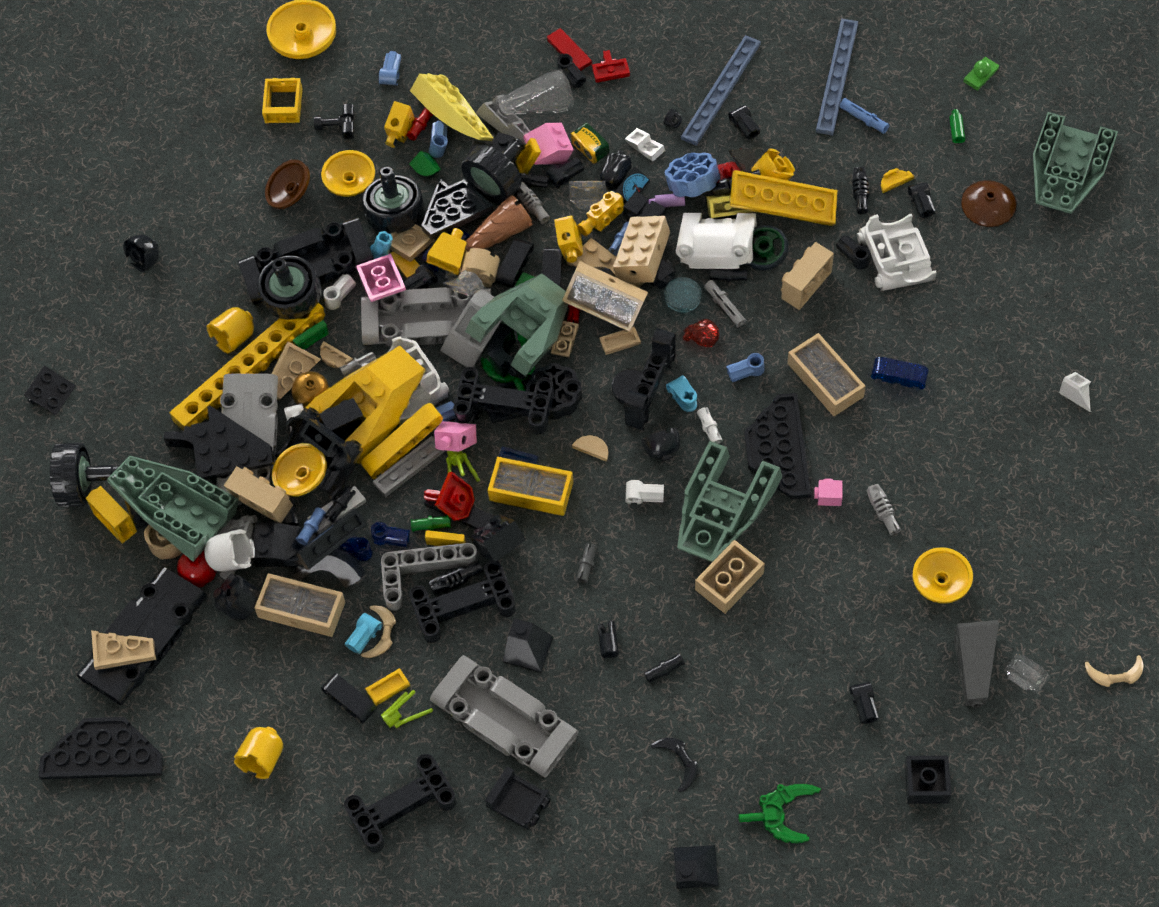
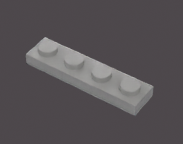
[373,436,445,498]

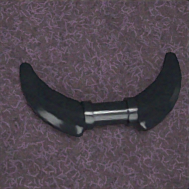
[651,738,698,792]

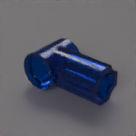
[371,522,410,548]
[338,535,373,561]

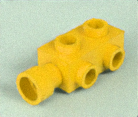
[577,191,624,237]

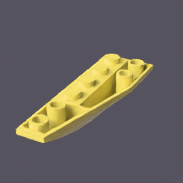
[410,73,493,141]

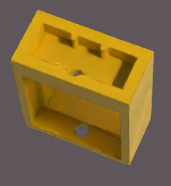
[262,78,302,123]
[86,486,137,544]

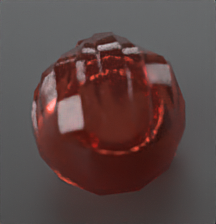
[682,319,720,347]

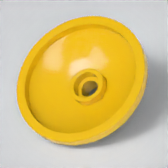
[321,150,375,197]
[272,443,327,496]
[912,548,973,603]

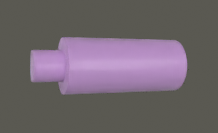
[648,194,685,208]

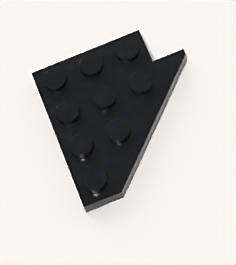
[422,179,493,240]
[191,406,275,480]

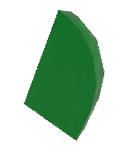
[409,151,440,176]

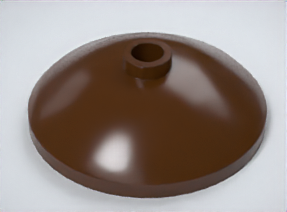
[265,160,310,209]
[961,180,1016,227]

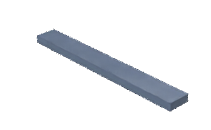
[816,19,858,136]
[681,35,761,146]

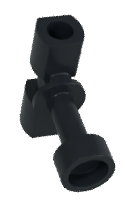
[314,104,354,139]

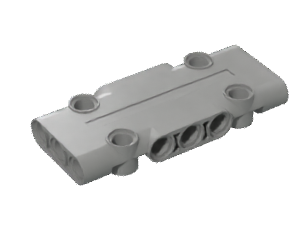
[361,286,491,346]
[216,374,278,505]
[430,655,579,778]

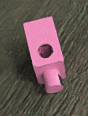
[434,421,477,452]

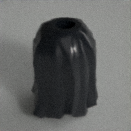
[600,150,632,188]

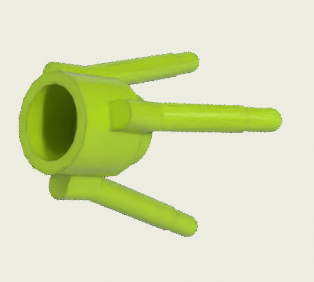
[446,451,480,482]
[380,690,433,729]

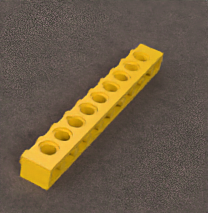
[169,303,325,431]

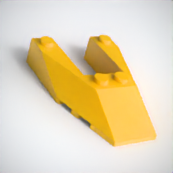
[306,346,426,464]

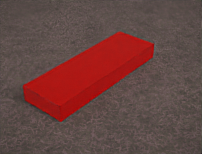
[547,28,592,71]

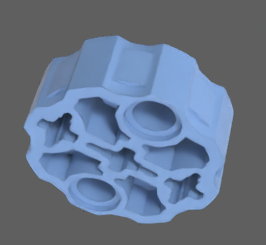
[665,152,720,197]

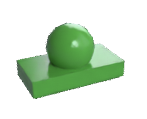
[963,57,999,91]

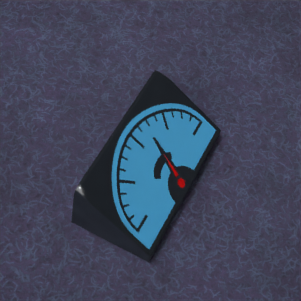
[615,167,650,204]

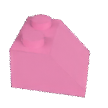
[523,123,573,165]

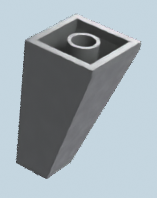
[954,620,999,708]

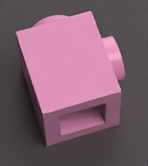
[814,479,842,506]

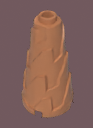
[465,195,533,252]

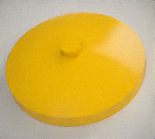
[266,0,336,59]

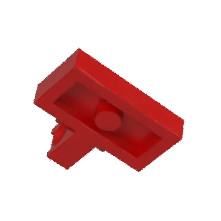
[592,50,630,83]

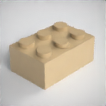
[781,242,834,310]
[224,466,293,523]
[695,540,765,614]

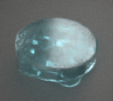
[665,277,702,314]

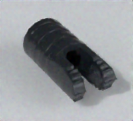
[598,620,619,658]

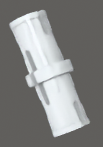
[697,407,723,444]

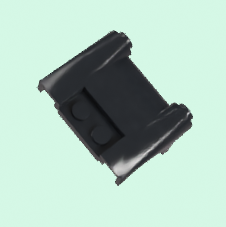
[275,407,363,499]

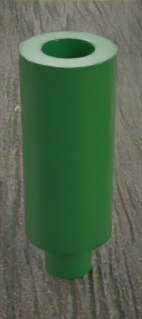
[949,109,965,143]

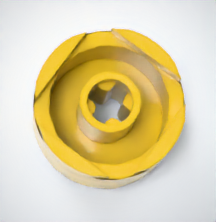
[751,149,795,181]

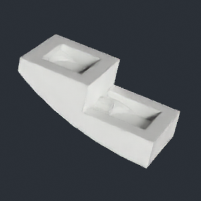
[625,128,665,161]

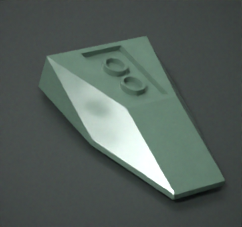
[1033,112,1118,214]
[107,456,239,562]

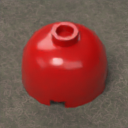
[177,550,217,588]

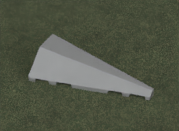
[476,95,544,165]

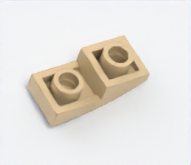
[551,321,579,358]

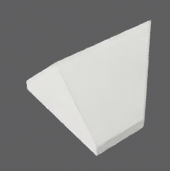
[1059,372,1091,412]

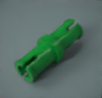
[411,515,451,532]

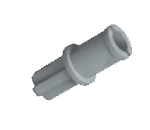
[339,352,376,378]

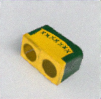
[571,122,610,164]

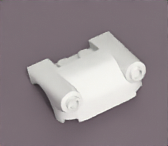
[676,213,757,269]
[857,214,937,291]
[361,336,450,426]

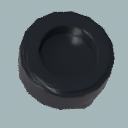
[663,109,682,128]

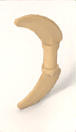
[361,606,396,658]
[1085,655,1143,687]

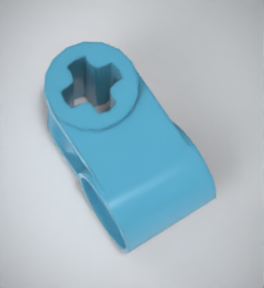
[666,375,697,412]

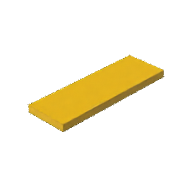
[730,170,838,226]

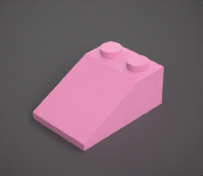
[356,254,406,302]

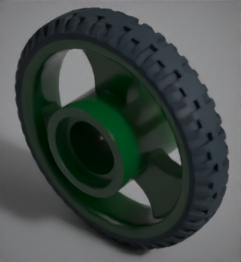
[747,225,789,271]

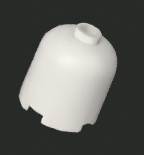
[204,529,255,572]

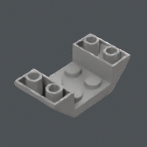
[440,288,503,367]

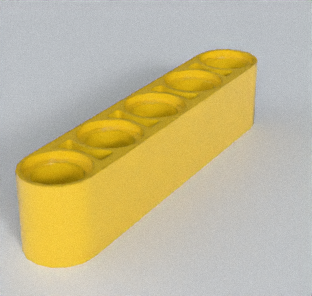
[361,403,443,479]

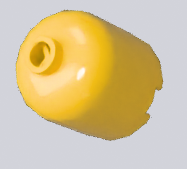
[206,307,254,354]
[234,727,283,779]

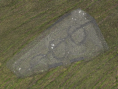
[496,69,575,115]

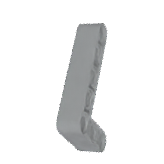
[381,543,478,611]

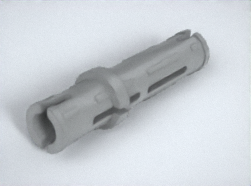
[704,280,747,328]

